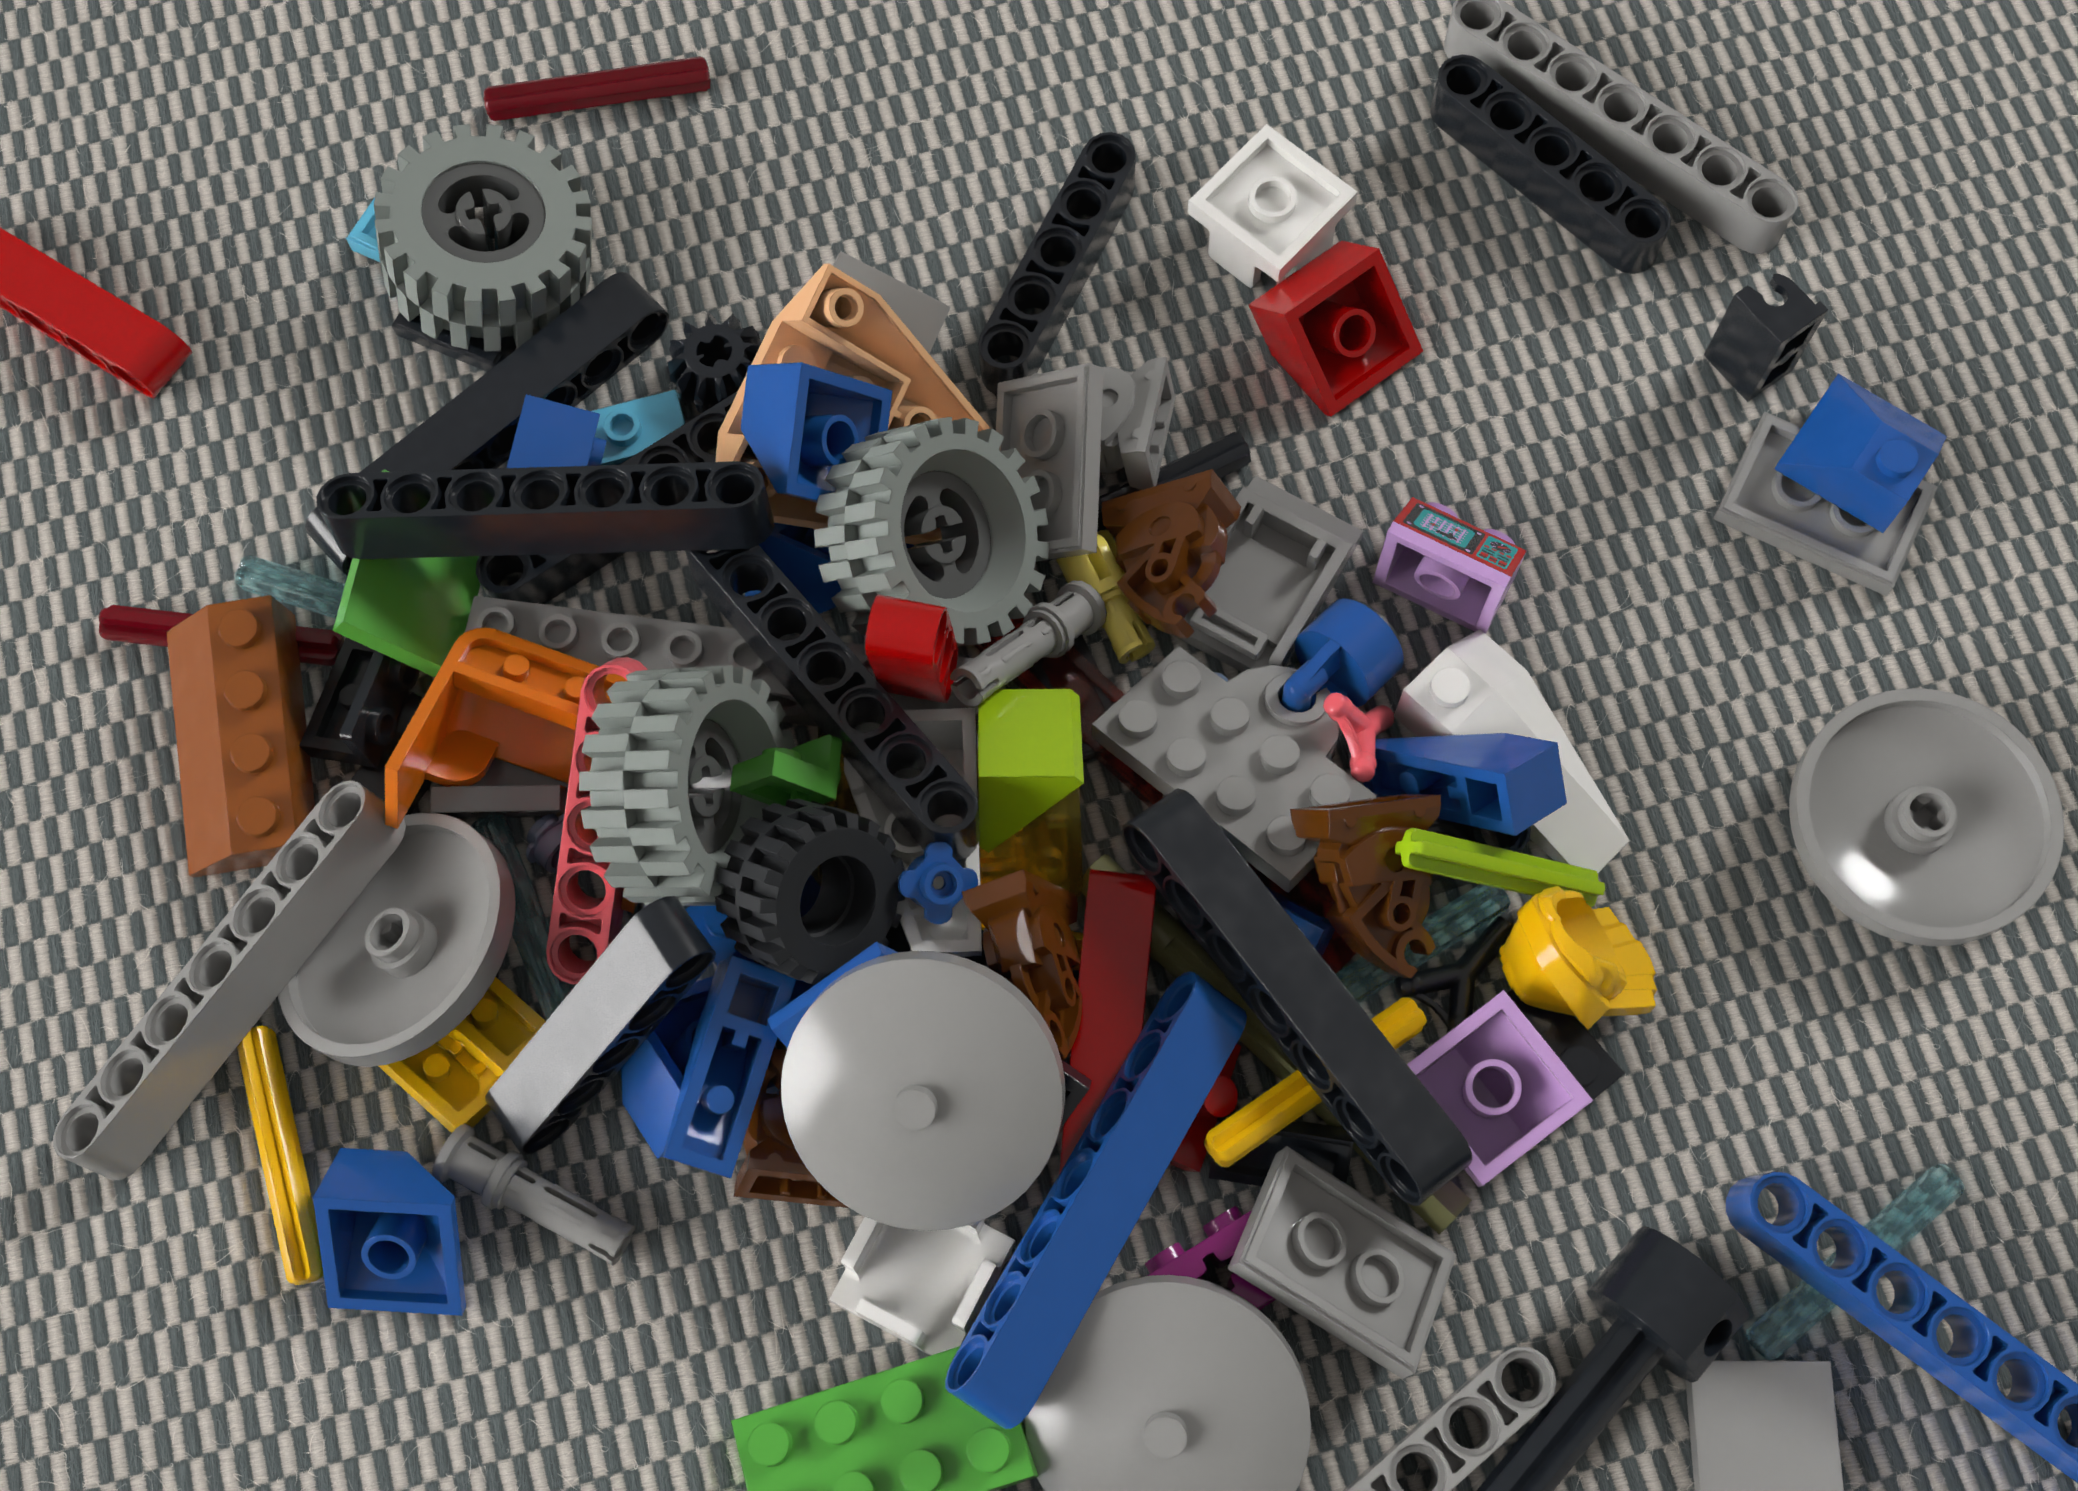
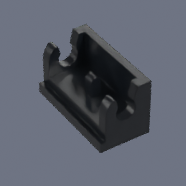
[1704,274,1828,402]

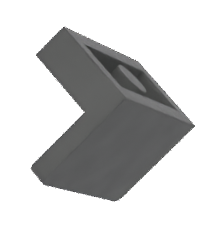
[430,758,568,819]

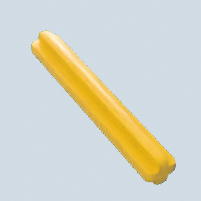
[1204,997,1427,1167]
[237,1026,324,1285]

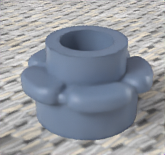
[526,814,564,873]

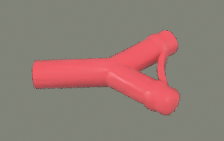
[1323,692,1394,782]

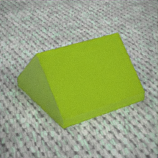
[978,689,1084,853]

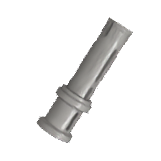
[950,580,1107,707]
[432,1123,635,1266]

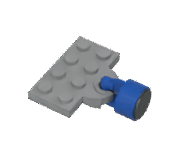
[1092,598,1404,893]

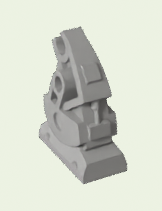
[1031,357,1176,490]

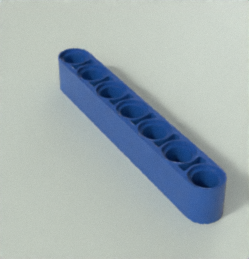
[945,971,1247,1429]
[1726,1172,2078,1483]

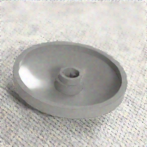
[1789,688,2064,946]
[278,813,516,1067]
[781,951,1065,1231]
[1025,1275,1311,1491]

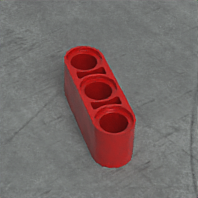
[865,594,958,704]

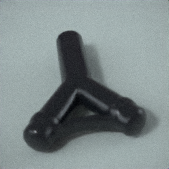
[1394,916,1513,1034]

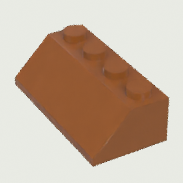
[167,595,315,878]

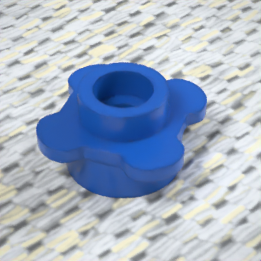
[898,841,978,924]

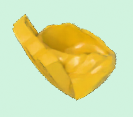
[1499,886,1657,1030]

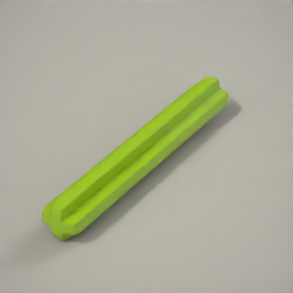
[1395,828,1605,907]

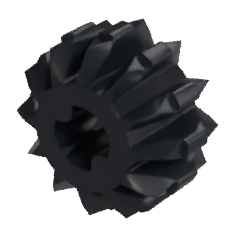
[666,312,761,414]

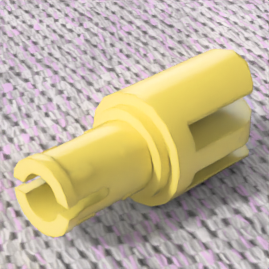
[1056,529,1156,664]

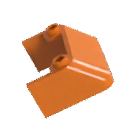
[385,627,638,913]

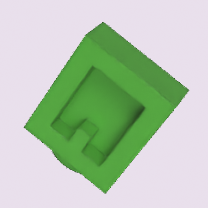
[730,734,842,806]

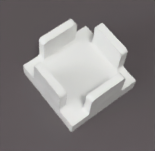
[1188,124,1358,288]
[829,1217,1016,1356]

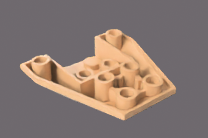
[715,263,990,545]

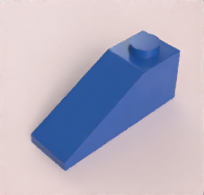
[1363,733,1567,836]
[662,956,796,1178]

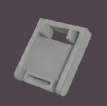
[1190,487,1353,667]

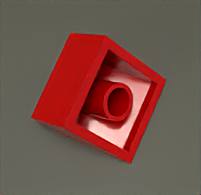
[1248,241,1424,417]

